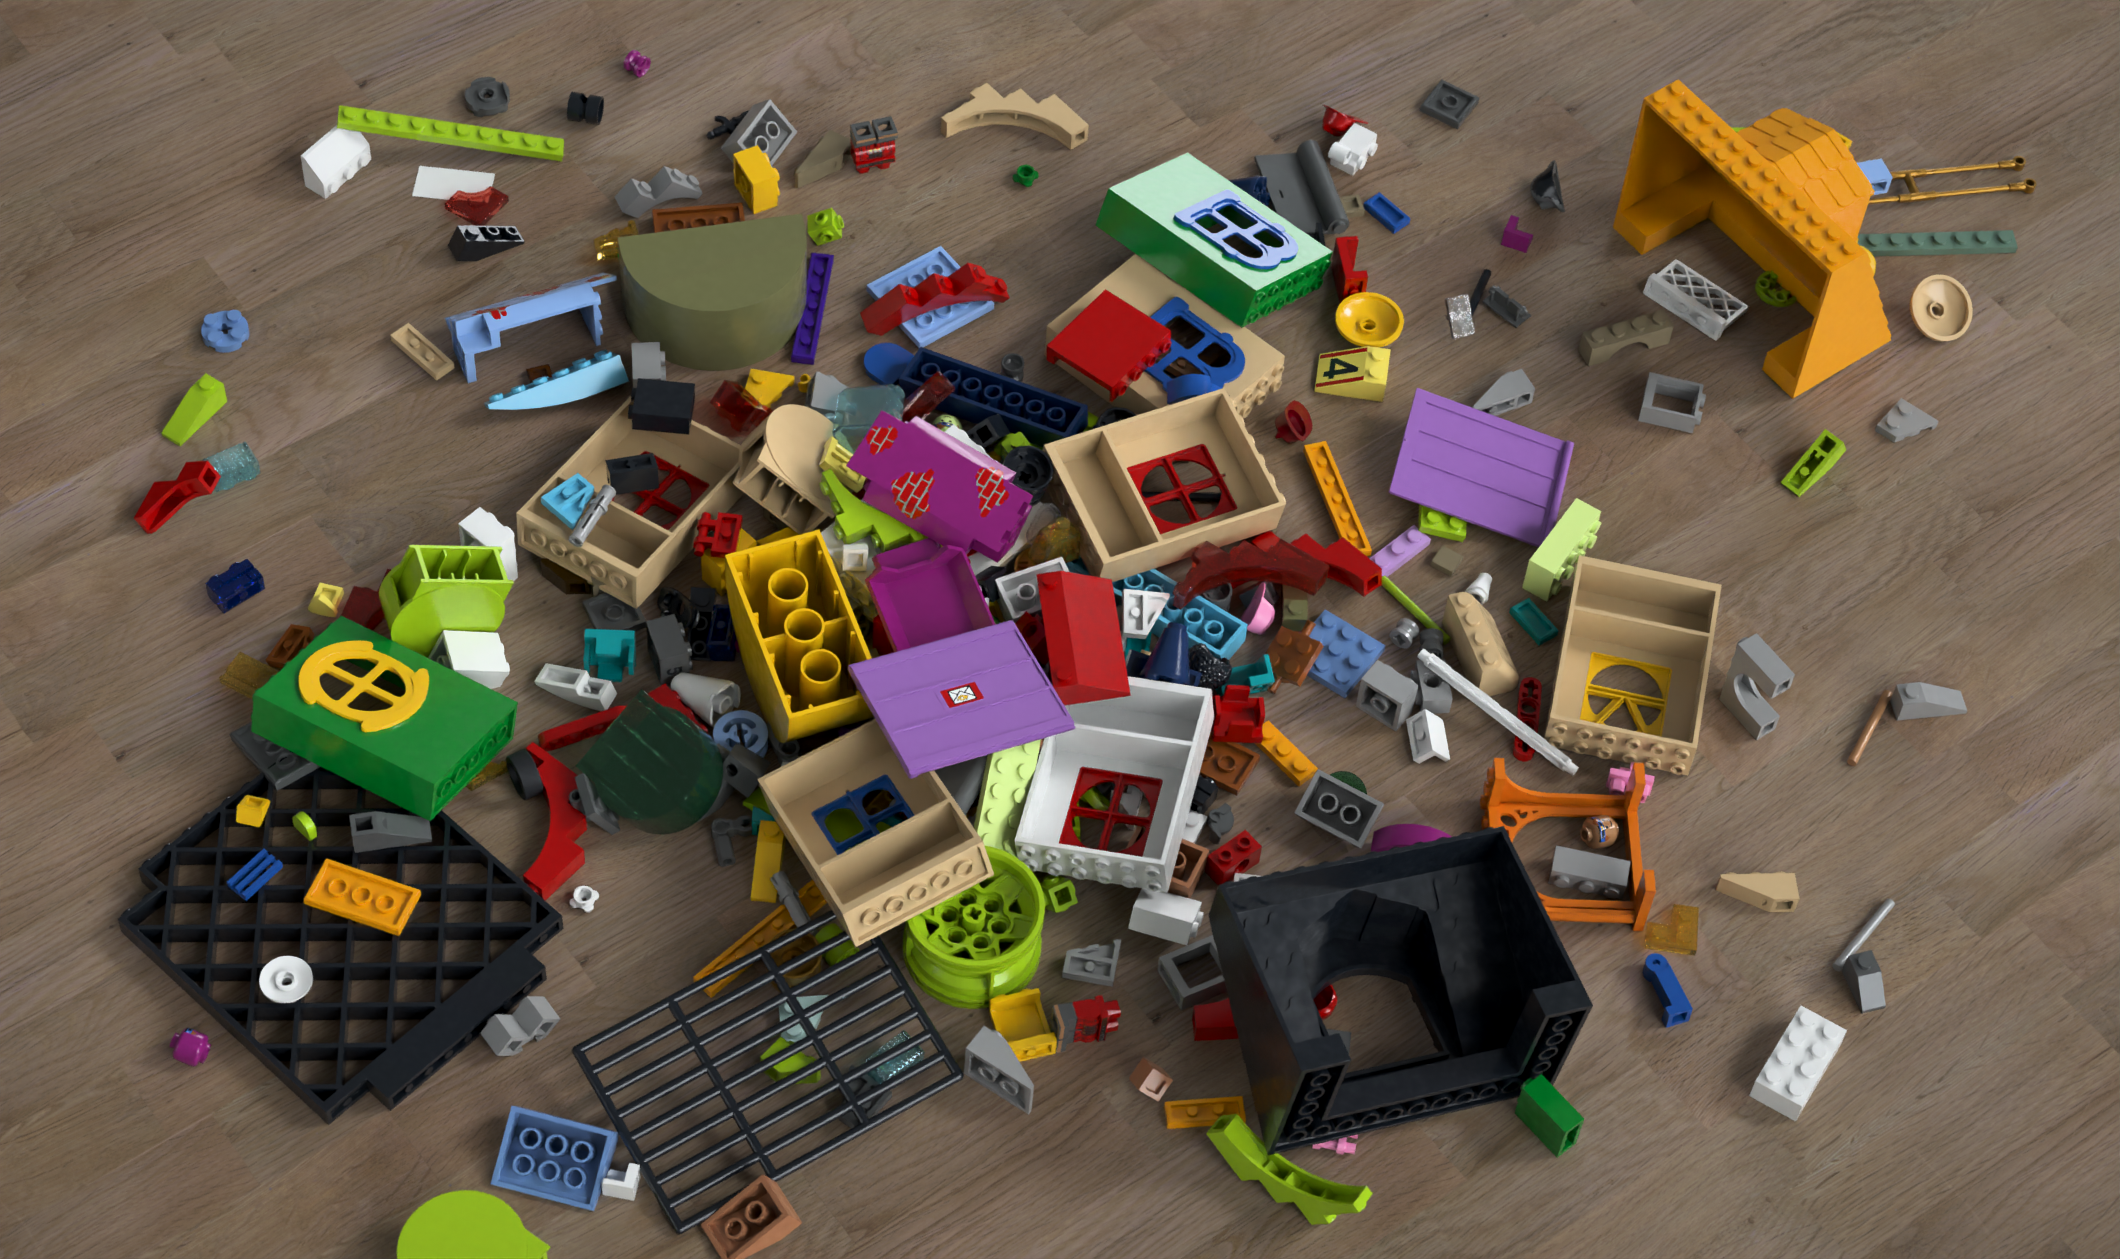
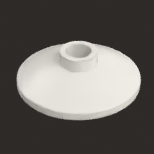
[259,956,313,1003]

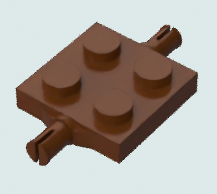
[1265,620,1324,694]

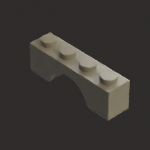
[1578,309,1674,367]

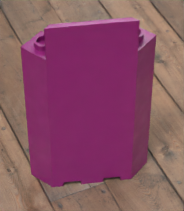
[865,538,995,652]

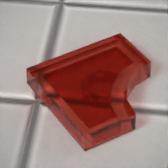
[444,186,509,226]

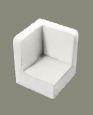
[602,1163,641,1201]

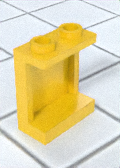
[989,988,1057,1062]

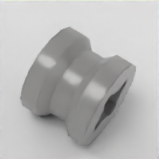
[1389,618,1420,649]

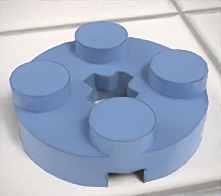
[201,310,249,353]

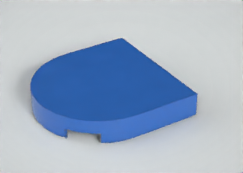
[864,343,915,391]

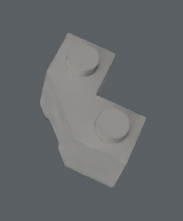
[481,996,560,1056]

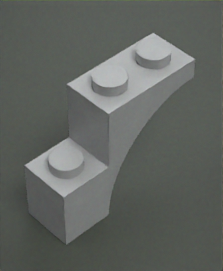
[614,166,703,218]

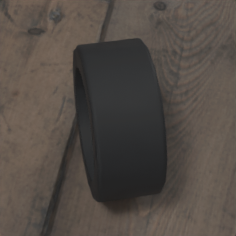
[506,749,543,800]

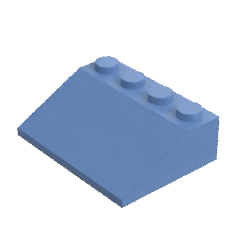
[491,1106,619,1211]

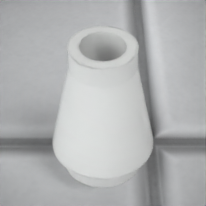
[1465,573,1492,605]

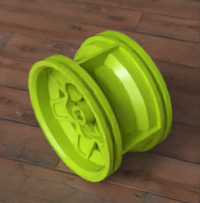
[903,846,1045,1009]

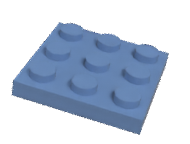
[1307,610,1385,698]

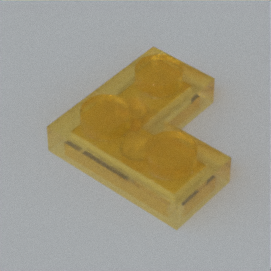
[1645,904,1699,956]

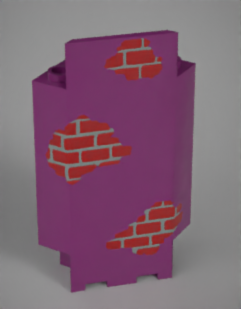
[846,410,1033,563]

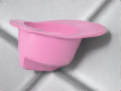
[1240,582,1275,635]

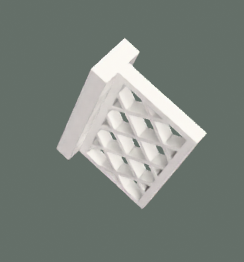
[1643,259,1749,341]

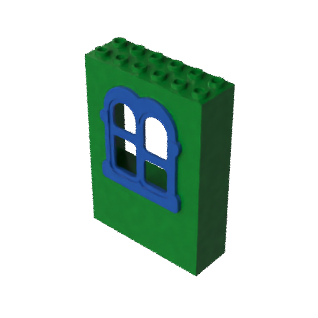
[1095,152,1333,328]

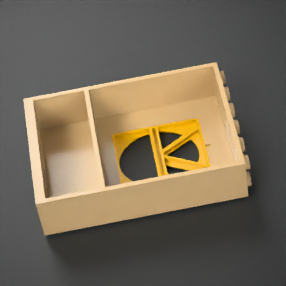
[1544,555,1722,775]

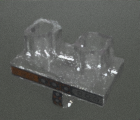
[1445,293,1475,339]

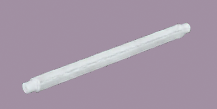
[1417,649,1579,776]

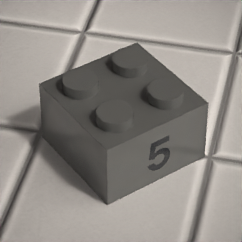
[646,614,693,686]

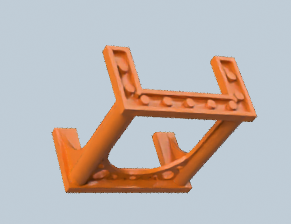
[1480,758,1656,931]

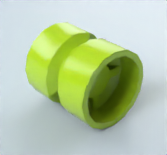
[815,923,860,967]

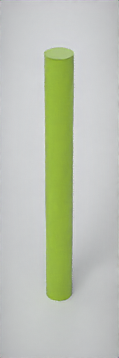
[1382,576,1451,645]

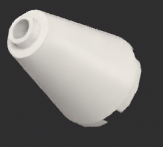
[671,672,741,727]

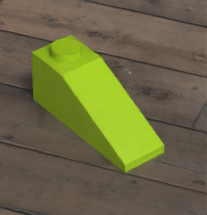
[162,373,227,446]
[1781,429,1846,497]

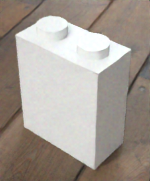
[1128,888,1204,945]

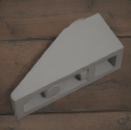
[1473,369,1535,416]
[1890,682,1967,721]

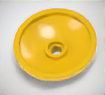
[1335,292,1404,348]

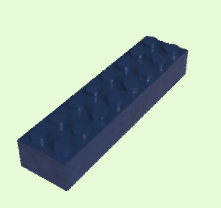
[899,347,1088,447]

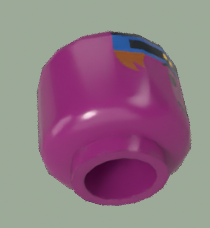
[169,1028,212,1067]

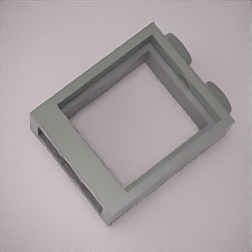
[1638,372,1706,433]
[1157,935,1227,1011]

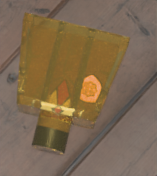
[1028,517,1081,566]

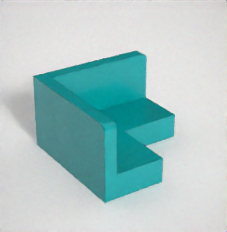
[1216,654,1275,697]

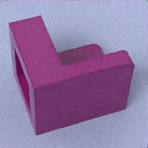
[1501,215,1533,253]

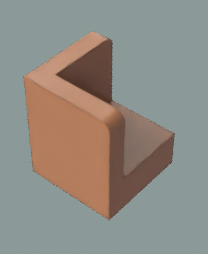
[1129,1057,1173,1102]

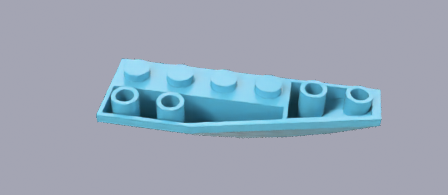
[484,350,629,410]

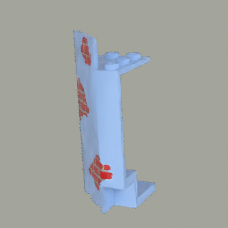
[444,273,617,383]

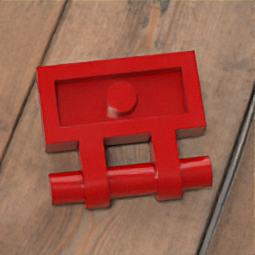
[693,512,743,558]

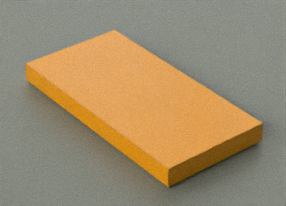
[303,858,421,936]

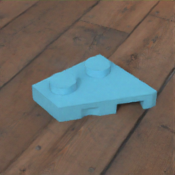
[541,473,594,530]

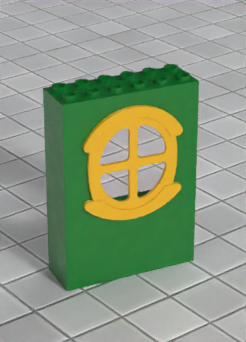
[251,616,518,821]

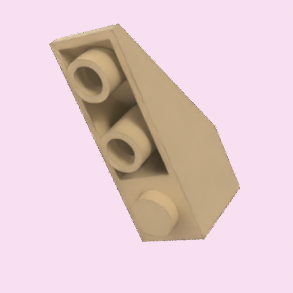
[1716,871,1800,912]

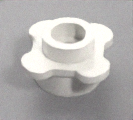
[569,886,599,912]

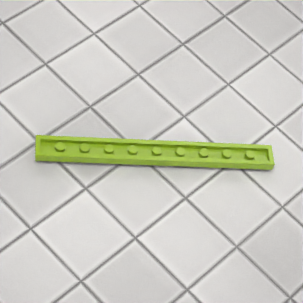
[337,105,564,161]

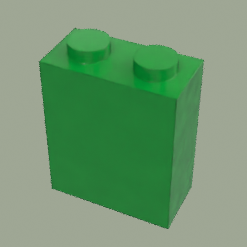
[1515,1074,1584,1157]

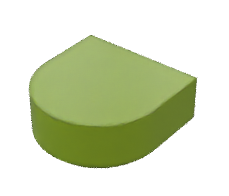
[292,811,317,841]

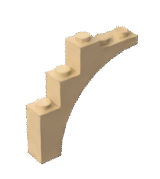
[941,83,1089,150]

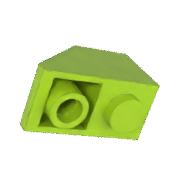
[760,1036,821,1084]

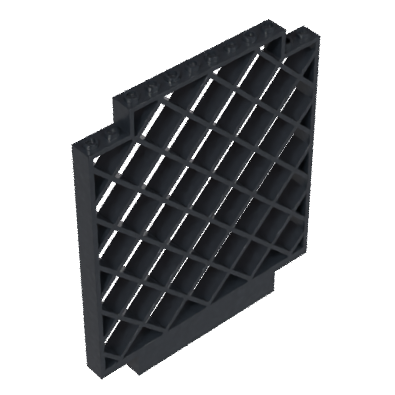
[118,751,563,1125]

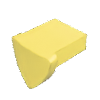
[308,583,344,617]

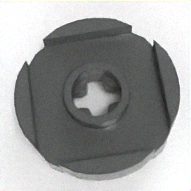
[465,77,510,117]

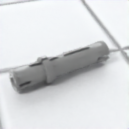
[569,485,616,547]
[770,871,818,937]

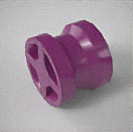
[623,50,651,77]

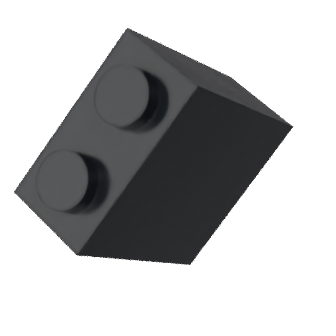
[628,378,695,435]

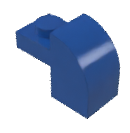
[1167,374,1220,405]

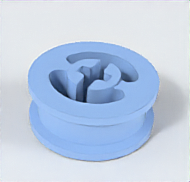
[713,710,768,758]

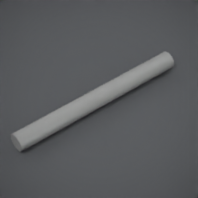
[1832,898,1895,972]

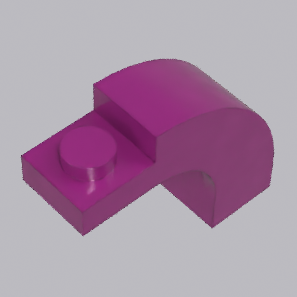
[1371,824,1452,852]

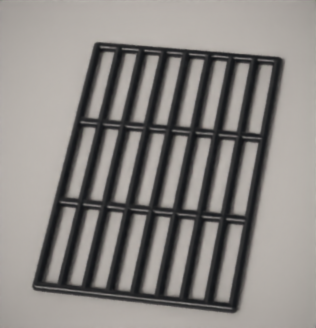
[572,910,964,1234]

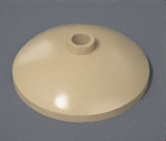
[1910,275,1973,342]

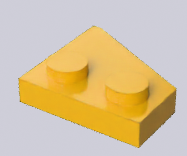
[741,369,795,414]

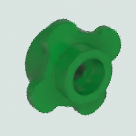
[1012,165,1039,187]

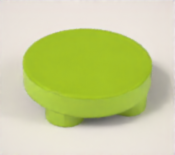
[1755,271,1797,307]

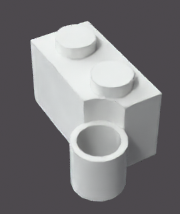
[1328,123,1378,176]

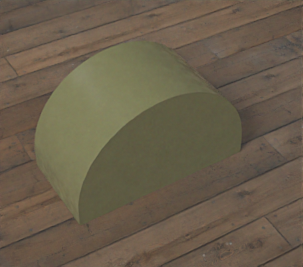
[618,214,807,371]

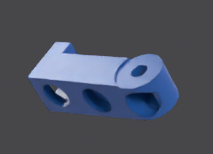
[1642,953,1693,1028]

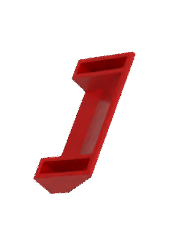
[1036,571,1131,706]

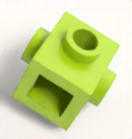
[807,208,844,246]
[1040,875,1078,913]

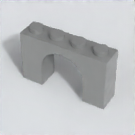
[1719,633,1795,740]

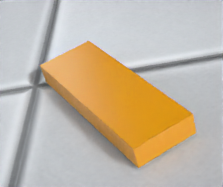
[1164,1096,1246,1129]

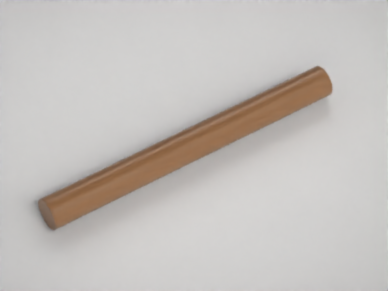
[1847,690,1892,766]

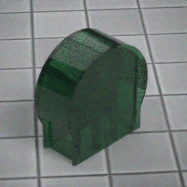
[576,689,723,835]

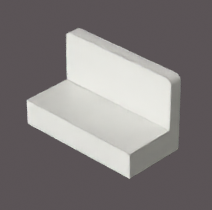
[1406,709,1450,764]

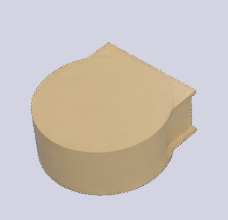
[732,404,854,535]

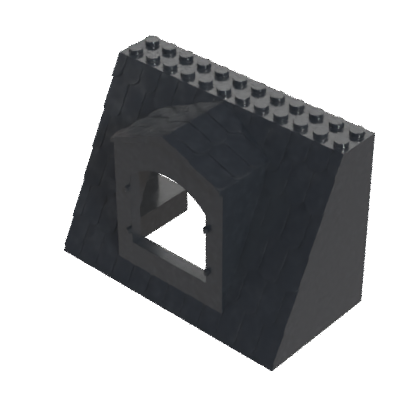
[1208,826,1593,1155]

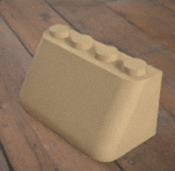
[1442,592,1519,696]

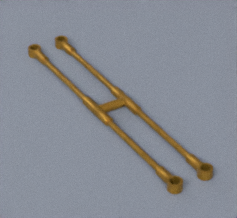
[1868,156,2037,205]

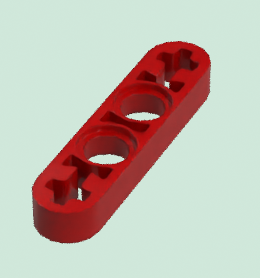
[1513,677,1542,762]
[538,705,632,751]

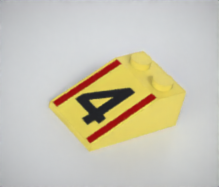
[1314,346,1391,402]

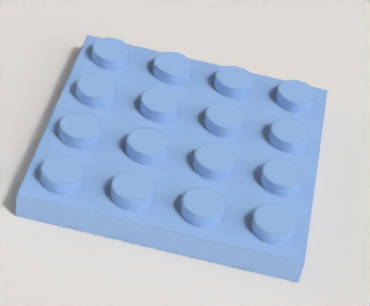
[867,246,994,348]

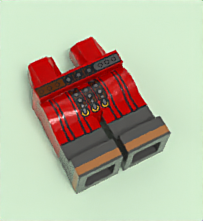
[850,116,898,174]
[1049,995,1121,1053]

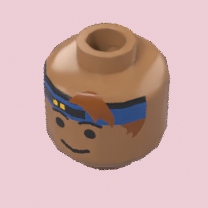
[1580,815,1619,849]

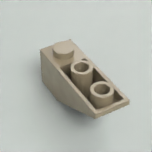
[794,130,851,188]

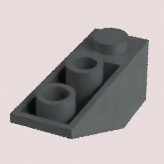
[349,811,432,853]

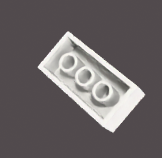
[1749,1006,1847,1121]

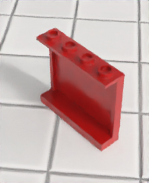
[1047,289,1172,402]

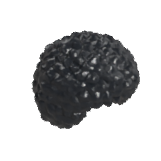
[1189,643,1232,690]

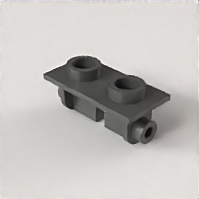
[1482,285,1531,328]

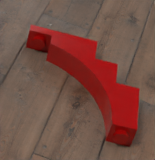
[523,742,587,901]

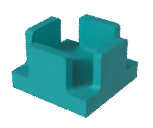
[583,629,636,683]

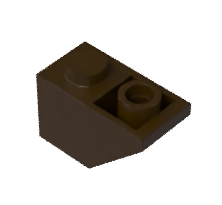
[541,558,591,595]

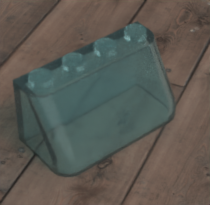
[832,384,905,454]

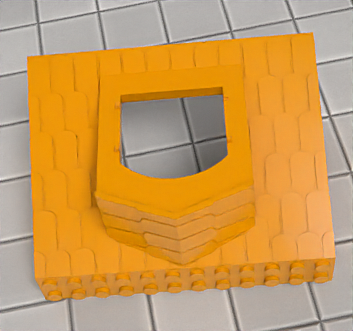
[1613,79,1892,399]

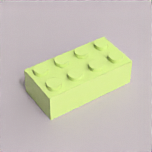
[1522,498,1601,602]

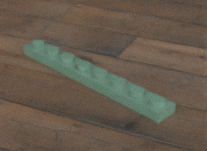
[1857,230,2018,257]

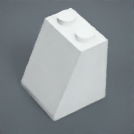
[428,630,510,689]

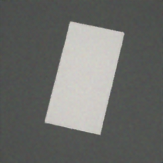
[412,166,495,204]

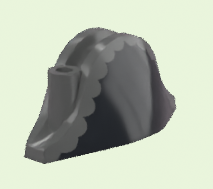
[1530,160,1565,212]

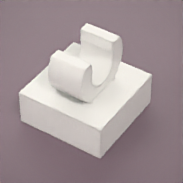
[841,544,868,571]

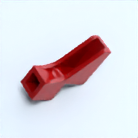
[134,460,221,534]

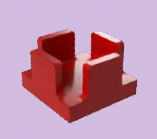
[1212,685,1265,743]

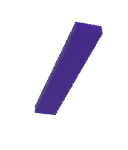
[791,252,834,365]

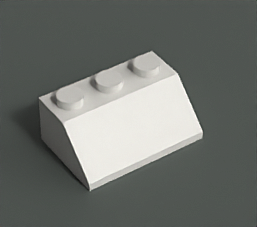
[301,125,371,199]

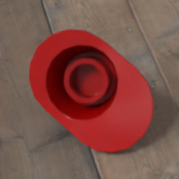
[1322,104,1368,136]

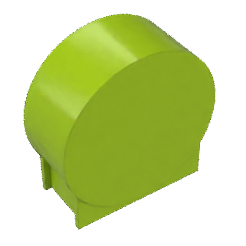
[379,545,514,658]
[397,1190,550,1259]

